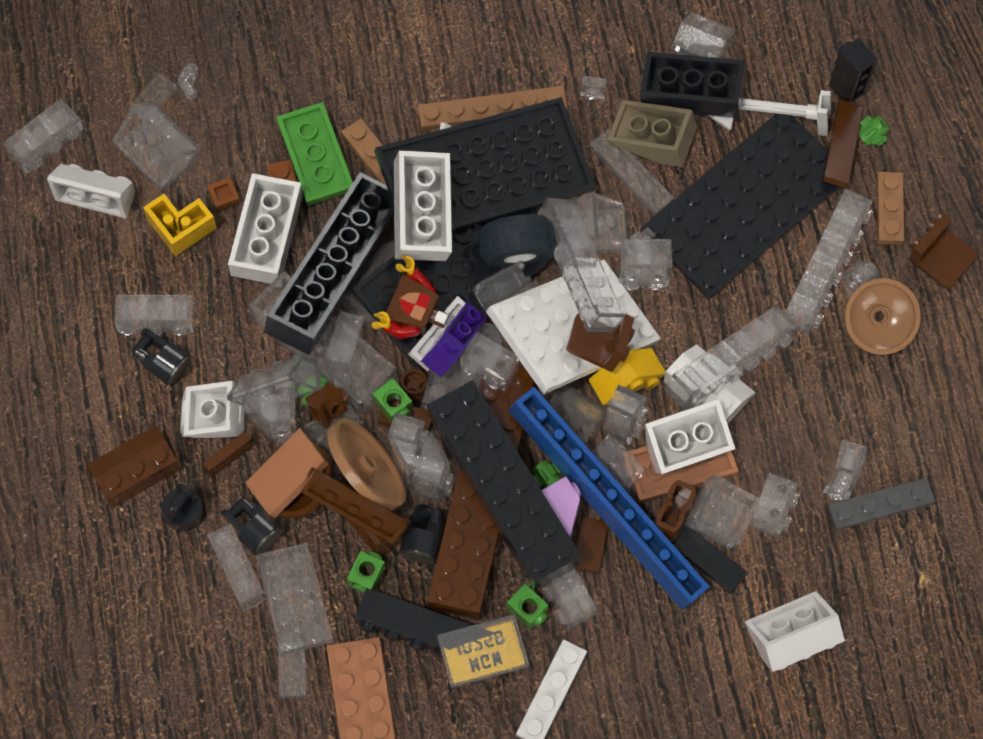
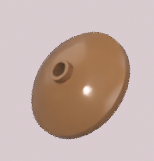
[844,278,921,355]

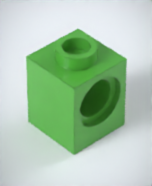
[372,378,413,424]
[347,551,385,593]
[506,584,548,630]

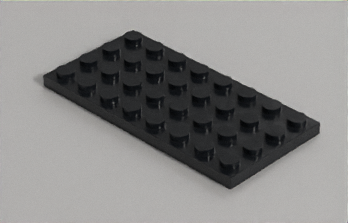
[374,97,596,232]
[640,114,853,300]
[351,208,568,370]

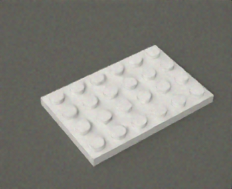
[486,259,661,395]

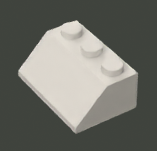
[47,164,136,219]
[663,345,755,424]
[645,399,735,474]
[745,591,845,672]

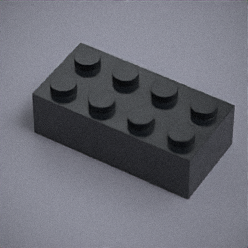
[640,52,747,118]

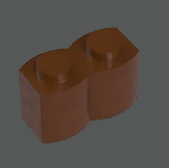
[655,480,696,543]

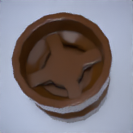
[402,369,428,402]

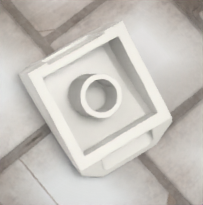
[180,381,246,438]

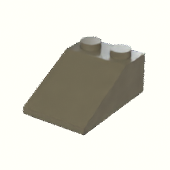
[607,100,697,167]

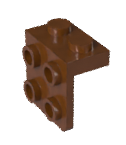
[909,213,978,289]
[566,313,635,372]

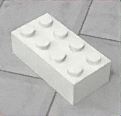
[394,151,452,261]
[228,173,303,285]

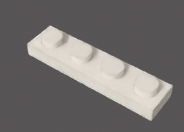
[516,639,587,739]

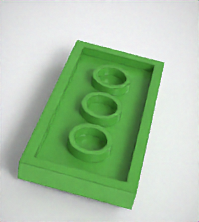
[276,102,353,206]

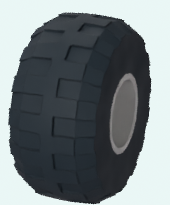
[478,214,556,267]

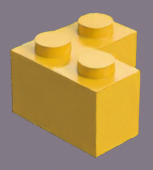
[143,194,217,256]
[588,348,666,406]

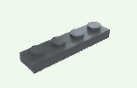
[827,478,935,532]

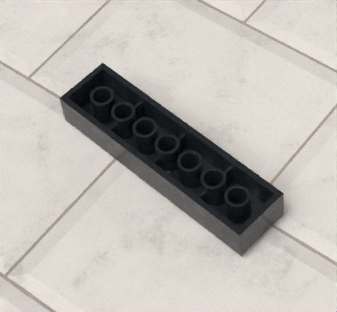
[264,172,394,356]
[427,380,582,590]

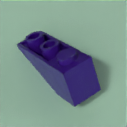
[421,301,487,378]

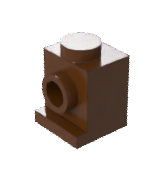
[305,382,349,429]

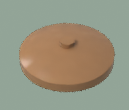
[327,418,406,511]

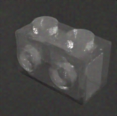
[460,332,521,391]
[749,473,800,538]

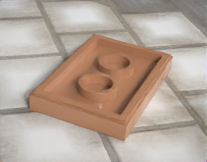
[245,428,329,519]

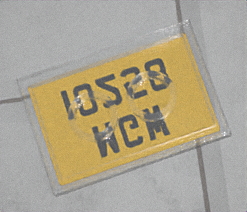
[437,614,529,688]

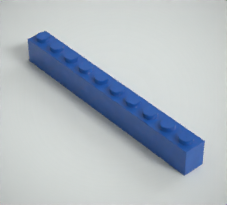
[508,387,710,610]

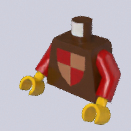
[372,256,449,339]

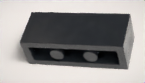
[829,38,878,103]

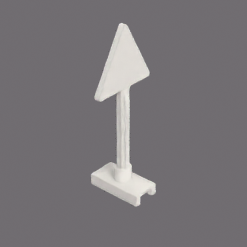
[707,90,832,136]

